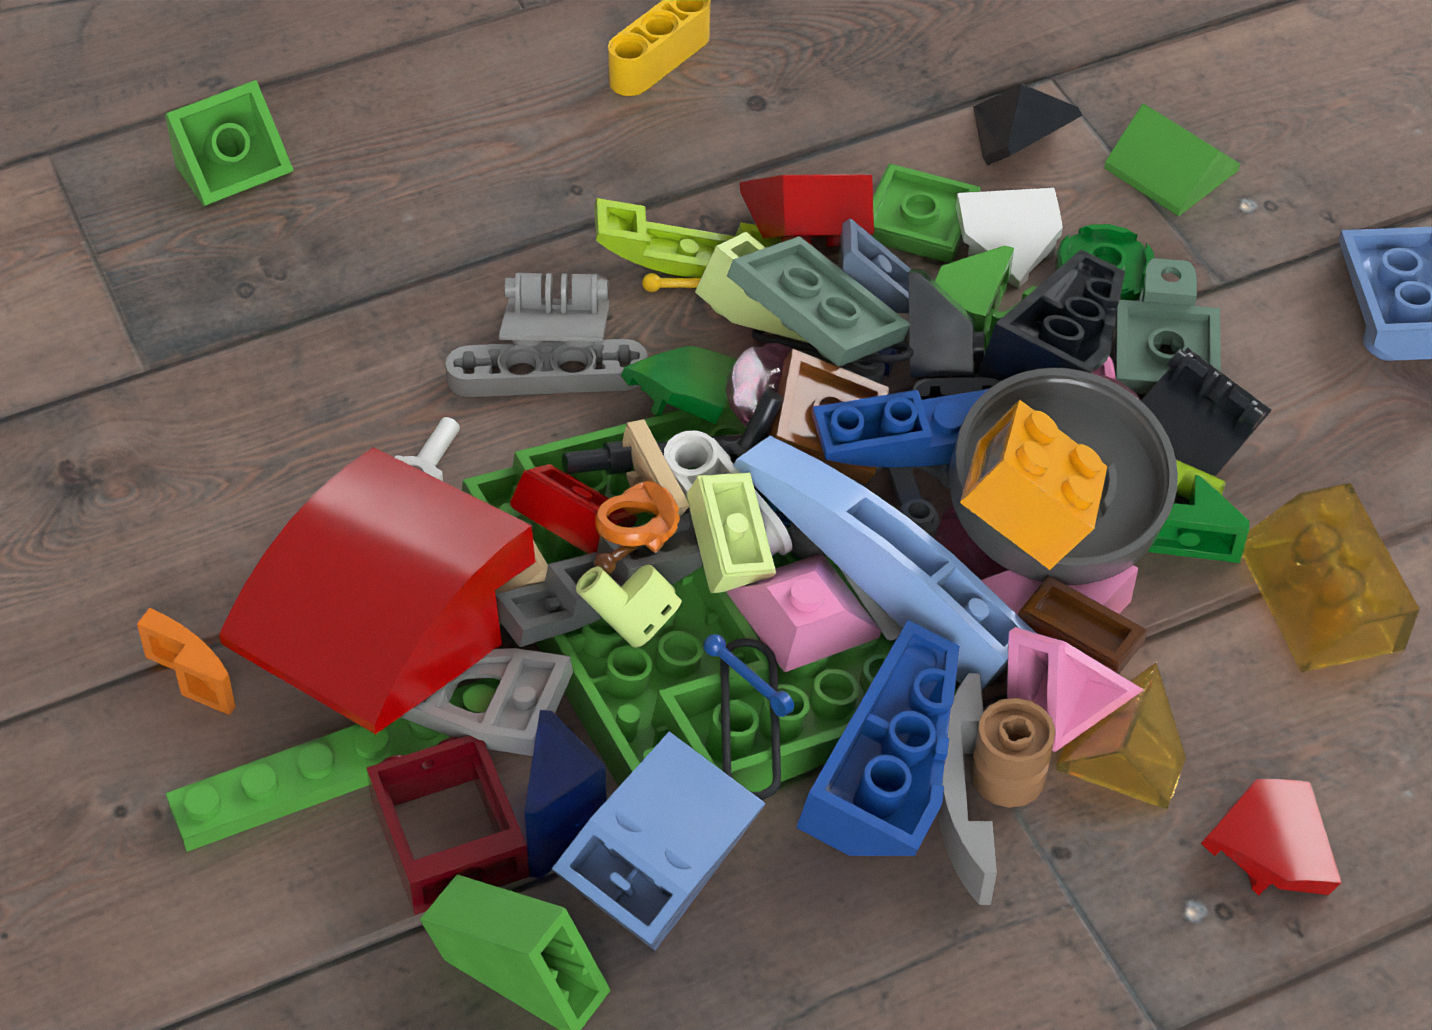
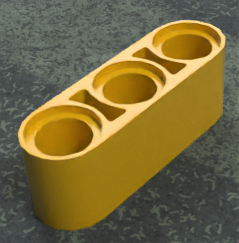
[608,0,711,96]

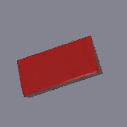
[510,464,638,554]

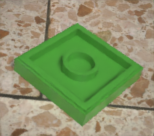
[871,163,981,263]

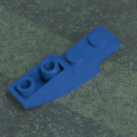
[812,389,989,467]

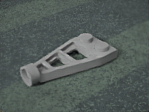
[401,648,573,757]

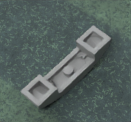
[937,673,997,905]

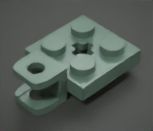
[1114,258,1221,394]

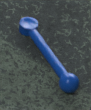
[703,634,794,717]

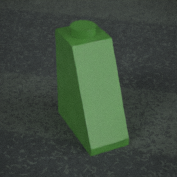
[420,875,611,1030]

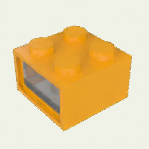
[960,400,1107,570]

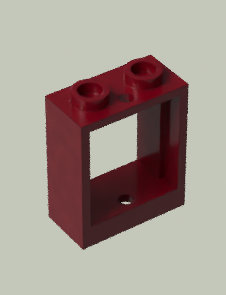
[366,735,529,915]

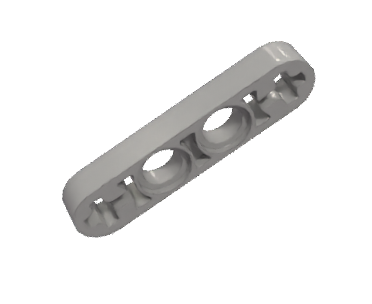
[445,339,648,397]

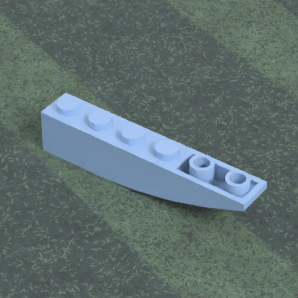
[733,436,1036,691]

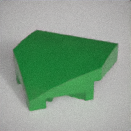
[620,346,739,424]

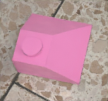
[726,553,881,672]

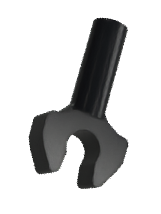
[719,390,784,464]

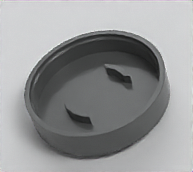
[949,368,1178,585]

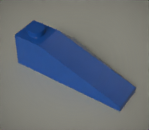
[796,620,960,856]

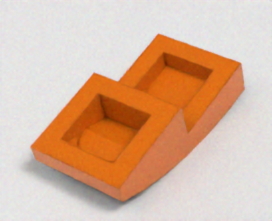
[137,608,236,715]

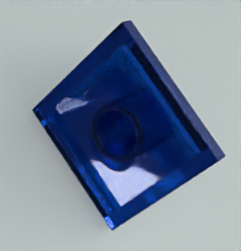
[524,710,607,878]

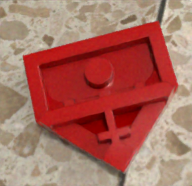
[1200,779,1342,895]

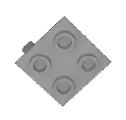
[499,273,610,347]

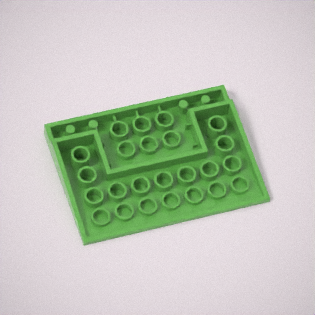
[461,395,957,792]

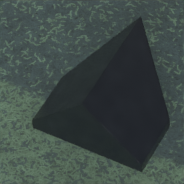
[973,83,1082,166]

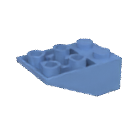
[552,732,766,951]

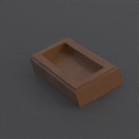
[1018,575,1147,674]

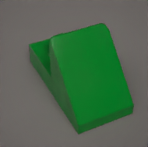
[1147,475,1250,563]

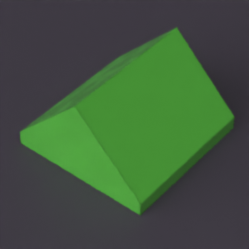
[165,80,294,206]
[1104,103,1240,216]

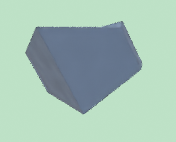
[838,218,911,313]

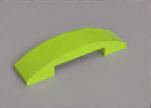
[594,198,781,278]

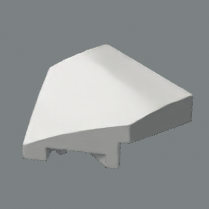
[956,188,1063,289]

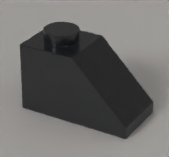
[908,269,985,377]

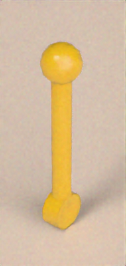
[642,273,701,293]

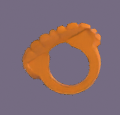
[595,481,680,553]

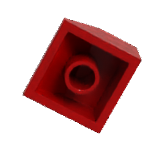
[740,174,874,247]

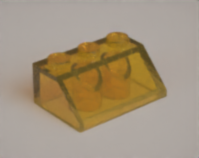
[1242,483,1420,672]

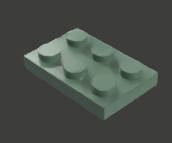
[727,236,911,367]

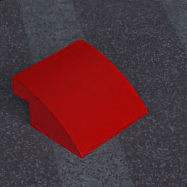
[219,447,536,735]

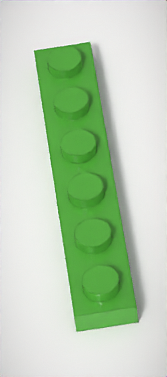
[165,678,500,852]

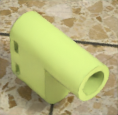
[576,565,682,648]

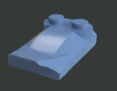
[1339,227,1432,361]

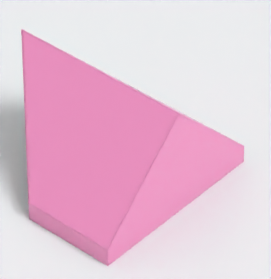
[1007,627,1144,752]

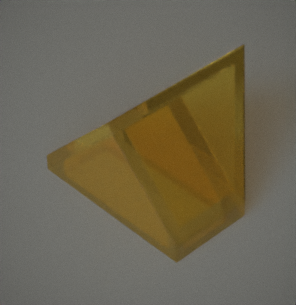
[1056,662,1186,810]

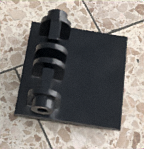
[1141,347,1272,477]

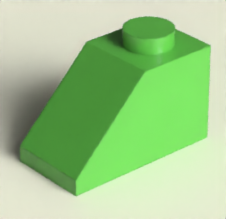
[935,246,1014,334]

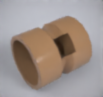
[971,698,1056,808]

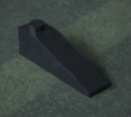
[977,249,1125,381]

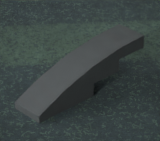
[496,513,703,647]

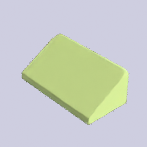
[687,472,776,593]

